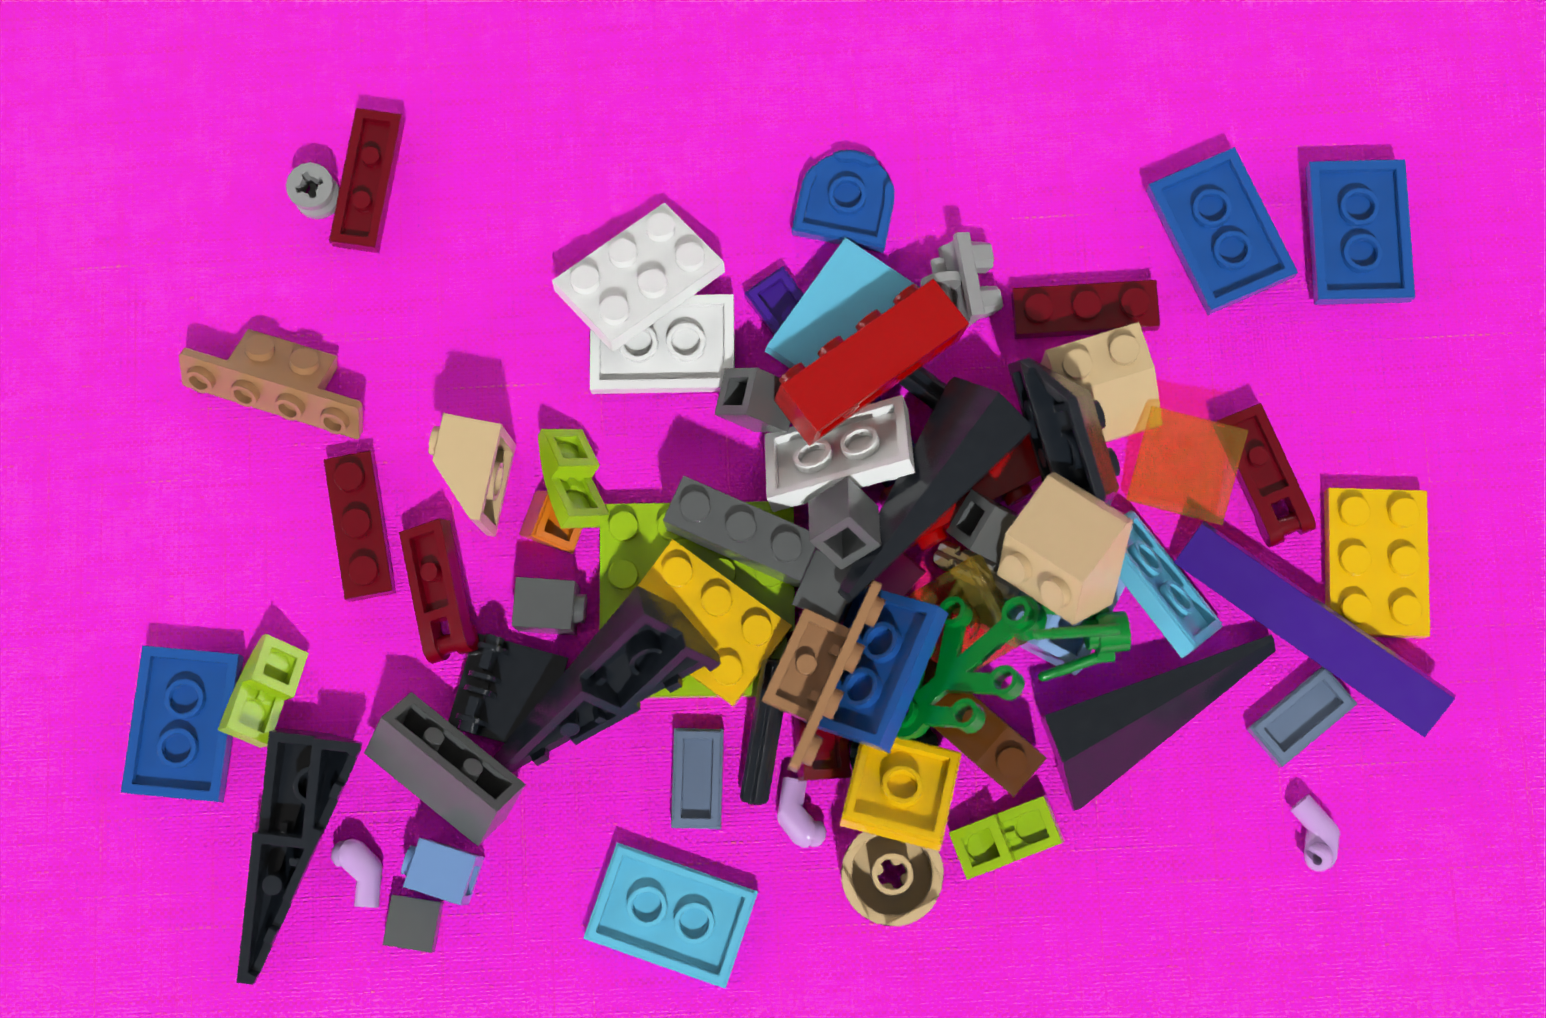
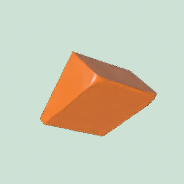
[519,491,583,554]

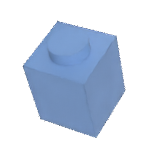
[401,838,485,905]

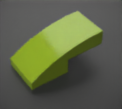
[538,429,610,529]
[218,634,309,748]
[948,795,1065,880]

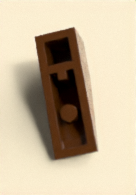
[923,658,1047,797]

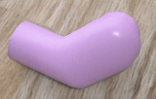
[777,777,826,848]
[1290,794,1340,872]
[331,838,382,908]

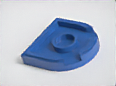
[792,150,895,253]

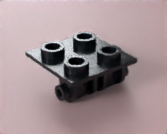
[448,633,569,743]

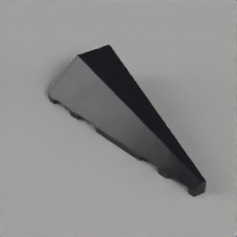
[837,377,1034,604]
[493,586,721,772]
[1041,634,1276,811]
[236,728,363,985]

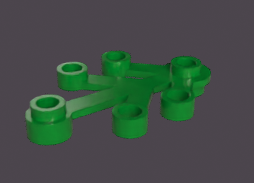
[896,596,1047,740]

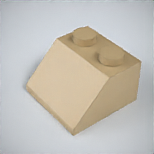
[1040,322,1163,443]
[428,413,516,537]
[997,472,1133,625]

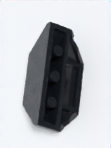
[1007,358,1120,506]

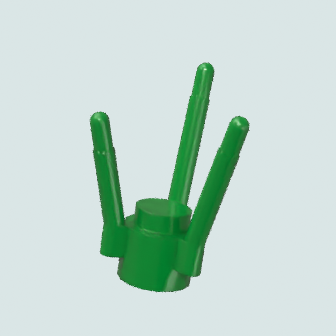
[1004,599,1131,681]

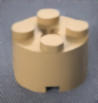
[841,832,944,926]

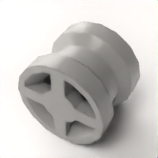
[286,162,340,220]

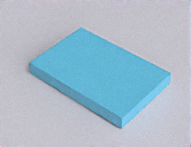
[765,238,920,368]
[1119,510,1223,658]
[583,843,758,989]

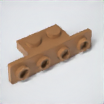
[179,329,363,439]
[762,580,886,773]

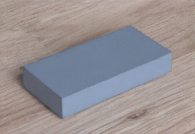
[1246,666,1357,768]
[671,728,724,829]

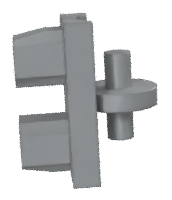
[920,232,1003,329]

